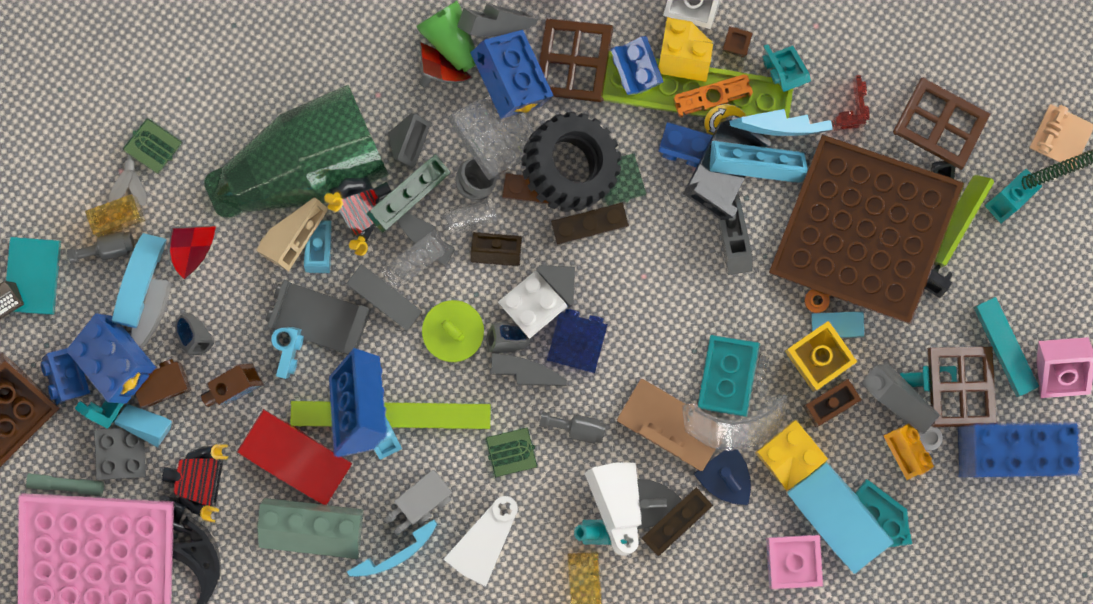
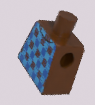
[201,363,264,407]

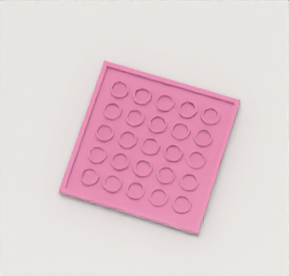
[18,493,174,604]

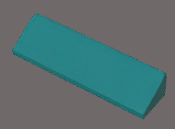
[973,297,1039,397]

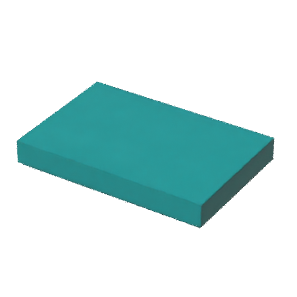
[6,237,61,315]
[697,335,760,417]

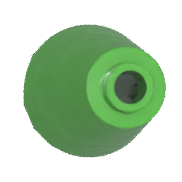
[416,1,476,72]

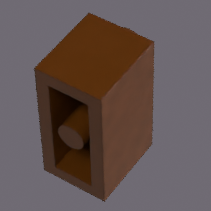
[135,359,191,408]
[803,379,862,427]

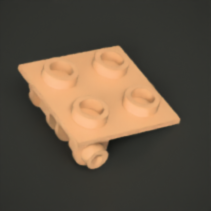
[1029,104,1093,169]

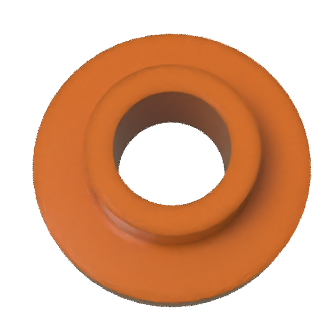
[804,289,830,313]

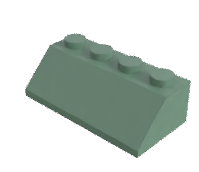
[257,498,364,559]

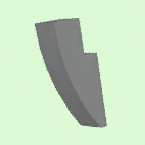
[131,279,172,349]

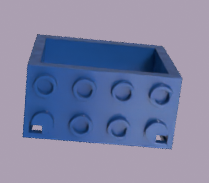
[958,423,1080,477]

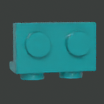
[762,44,811,92]

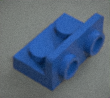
[611,36,664,95]
[658,122,713,167]
[40,348,90,405]

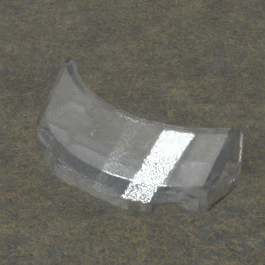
[682,395,787,451]

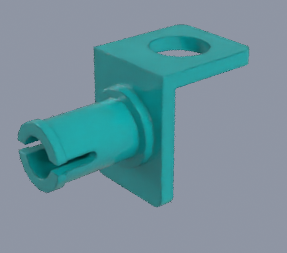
[900,366,958,392]
[574,519,627,545]

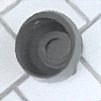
[455,158,496,200]

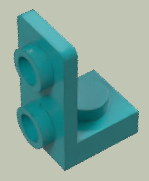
[984,169,1042,224]
[75,395,131,429]

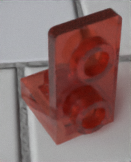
[833,75,870,130]

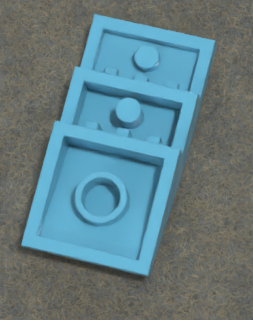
[787,461,893,574]

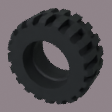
[521,112,622,212]

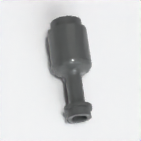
[67,230,135,264]
[539,412,606,444]

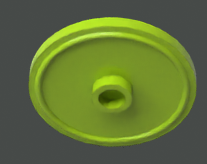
[422,300,484,362]

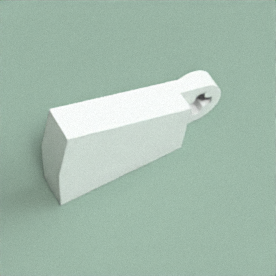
[584,463,641,556]
[443,496,518,587]

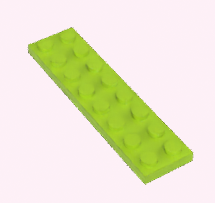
[602,51,794,119]

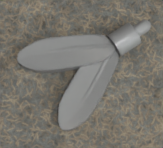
[109,154,147,206]

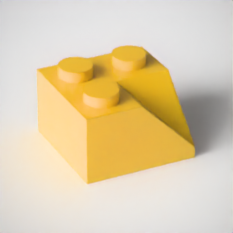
[658,17,713,82]
[785,320,857,392]
[755,420,828,491]

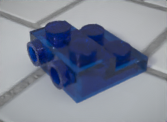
[547,309,608,374]

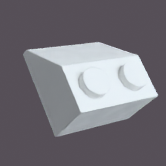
[663,0,721,29]

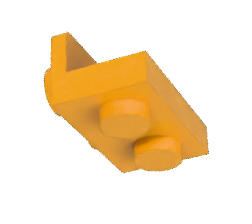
[883,423,934,480]

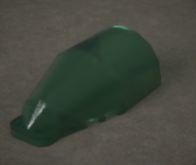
[204,84,389,219]

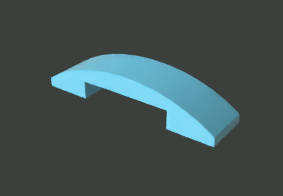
[112,233,167,329]
[347,520,438,576]

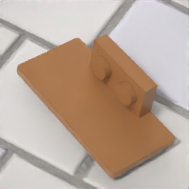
[617,379,727,471]

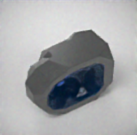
[175,313,214,355]
[486,322,531,354]

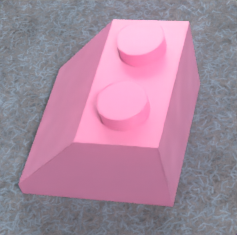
[1036,337,1093,398]

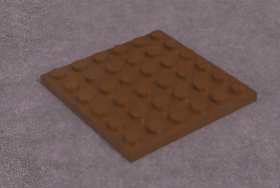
[769,134,965,325]

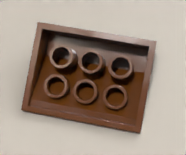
[0,352,59,467]

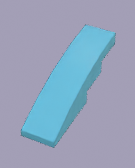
[729,109,833,136]

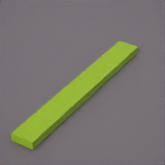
[290,401,491,429]

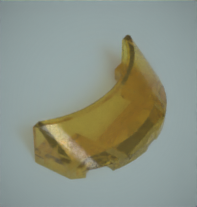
[567,552,602,604]

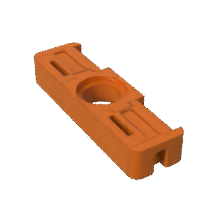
[674,74,753,118]

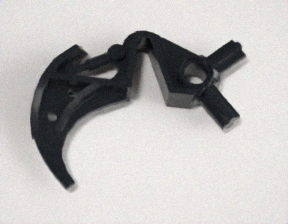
[172,516,221,604]

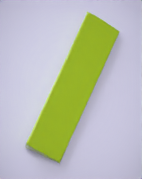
[934,175,994,268]

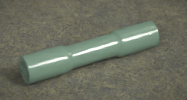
[26,473,104,496]

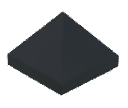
[931,161,956,179]
[161,495,185,523]

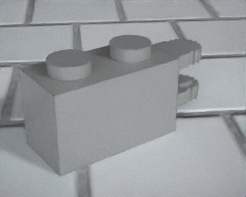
[384,469,453,536]

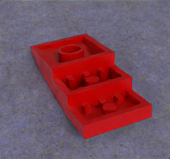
[237,409,352,505]

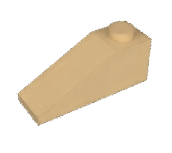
[256,198,328,271]

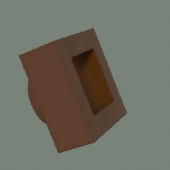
[722,26,753,58]

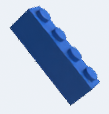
[329,348,388,457]

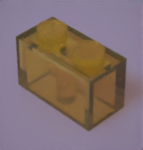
[85,194,146,237]

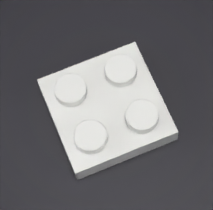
[498,270,568,339]

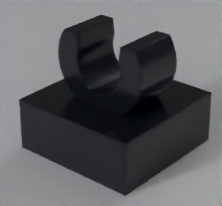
[925,265,953,298]

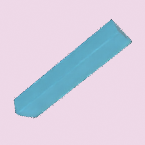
[710,141,808,183]

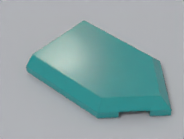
[855,479,912,548]

